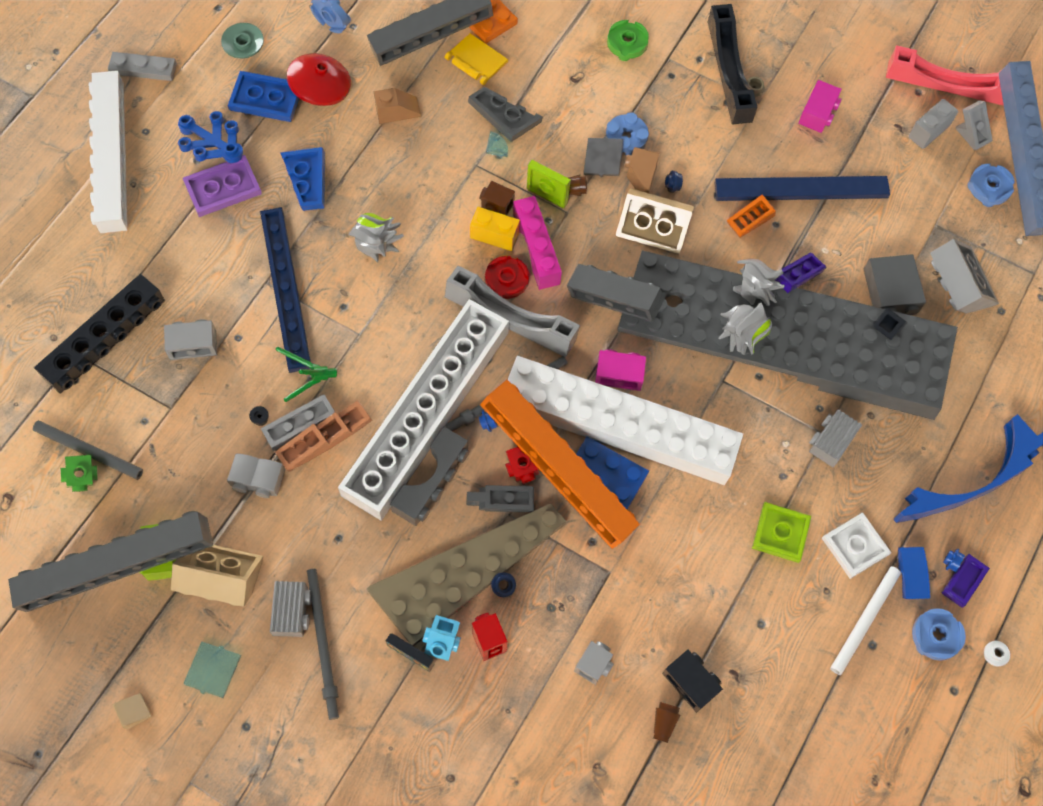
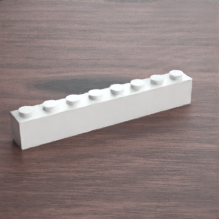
[89,71,127,233]

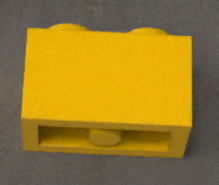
[470,207,520,251]

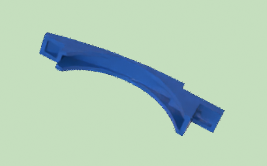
[894,414,1043,523]

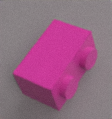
[798,80,842,133]
[595,349,646,391]

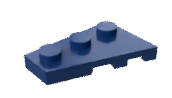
[280,147,325,211]

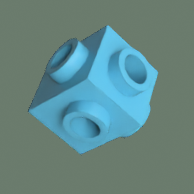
[422,615,461,661]

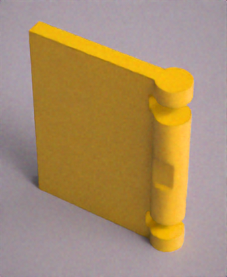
[444,33,508,85]

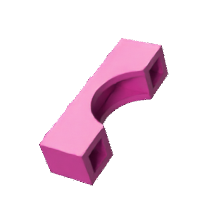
[513,196,562,290]

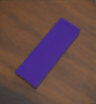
[774,252,827,293]

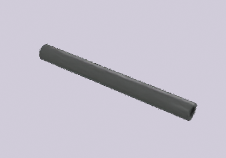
[33,420,143,480]

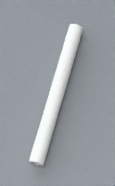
[830,566,901,675]

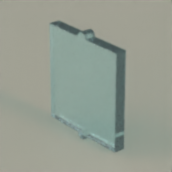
[183,641,241,698]

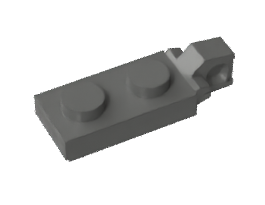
[466,485,534,512]

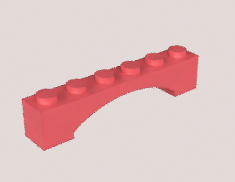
[886,45,1004,106]

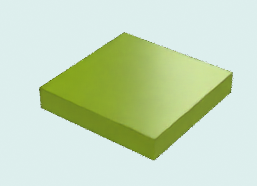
[526,160,571,208]
[752,502,811,563]

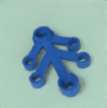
[178,111,243,163]

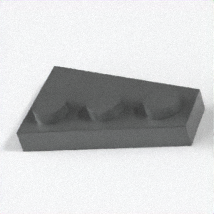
[468,87,543,142]

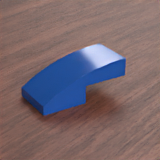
[898,547,930,599]

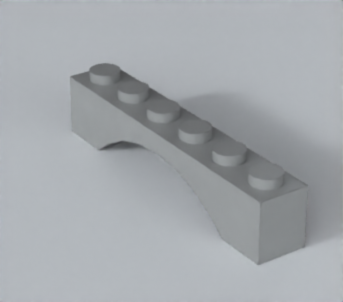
[445,266,580,357]

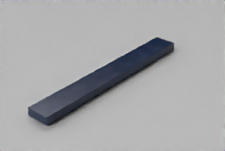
[714,176,890,201]
[260,207,311,373]

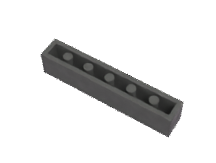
[367,0,493,66]

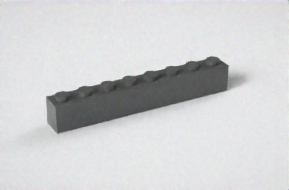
[8,511,214,612]

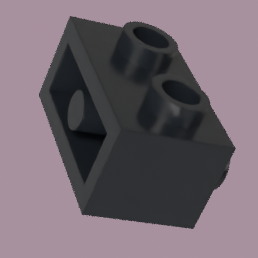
[662,649,723,713]

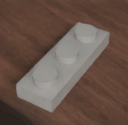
[108,52,177,81]
[261,395,335,451]

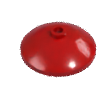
[287,53,351,106]

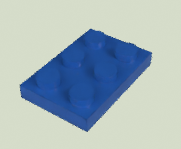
[228,71,299,122]
[576,437,649,510]

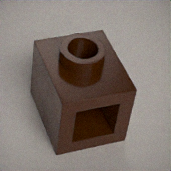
[479,181,515,216]

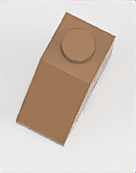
[373,88,421,124]
[625,147,660,193]

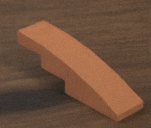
[275,400,373,472]

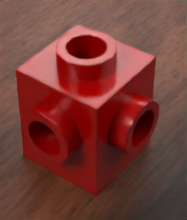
[505,447,539,483]

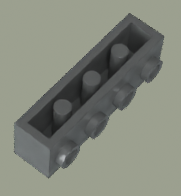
[567,264,664,322]

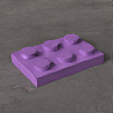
[183,155,262,217]

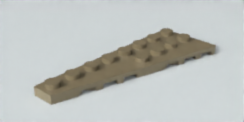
[367,503,566,646]

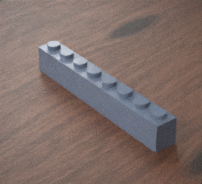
[998,61,1043,236]

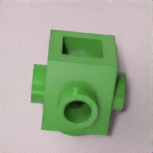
[60,455,98,492]

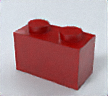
[472,613,508,661]

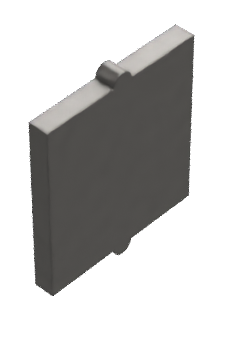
[584,136,624,177]

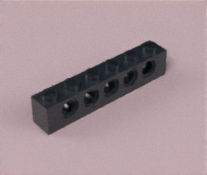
[34,273,165,394]

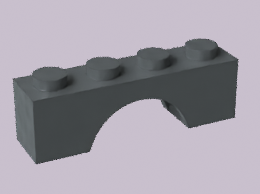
[390,427,470,526]

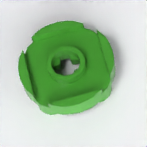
[607,20,649,61]

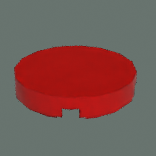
[484,256,529,299]

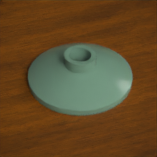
[221,23,264,59]

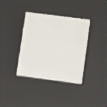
[822,512,891,579]

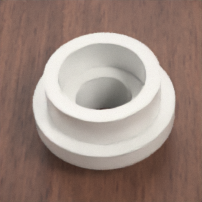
[984,641,1010,667]

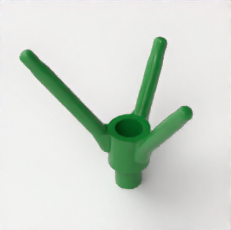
[276,347,337,402]

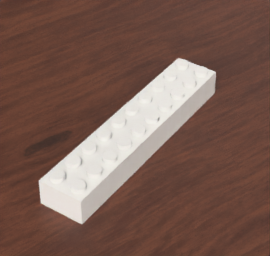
[338,299,509,521]
[508,356,743,485]

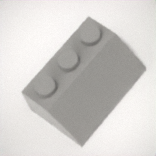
[930,239,999,314]

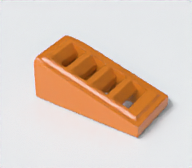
[727,194,776,238]

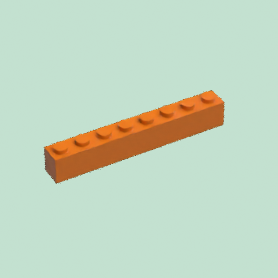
[480,379,640,549]

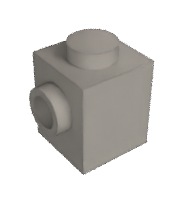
[574,641,614,685]

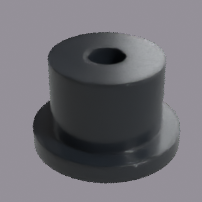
[249,406,269,426]

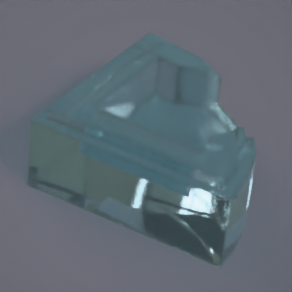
[486,131,508,157]

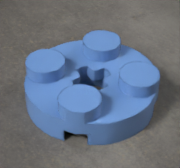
[310,0,351,33]
[606,113,649,155]
[967,164,1015,207]
[912,609,966,661]

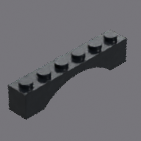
[707,4,758,125]

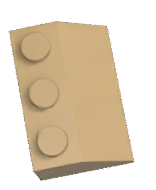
[616,188,694,254]
[171,545,263,607]

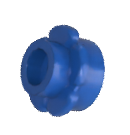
[479,410,498,432]
[943,549,965,572]

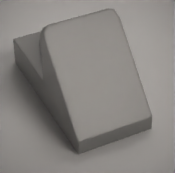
[956,101,993,150]

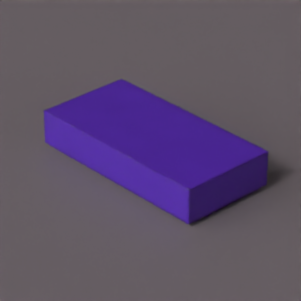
[941,554,990,608]

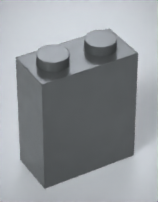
[863,254,926,315]

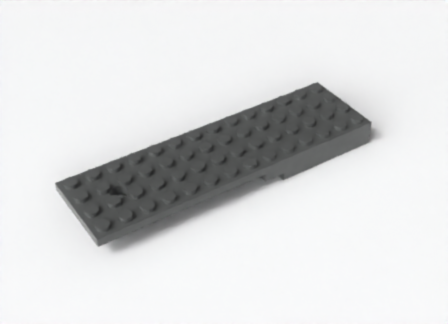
[618,250,958,420]

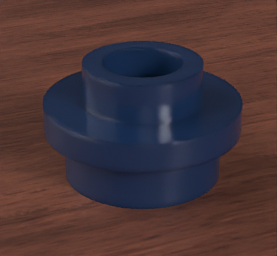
[665,170,683,193]
[491,572,516,598]

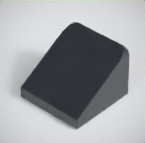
[872,308,907,340]

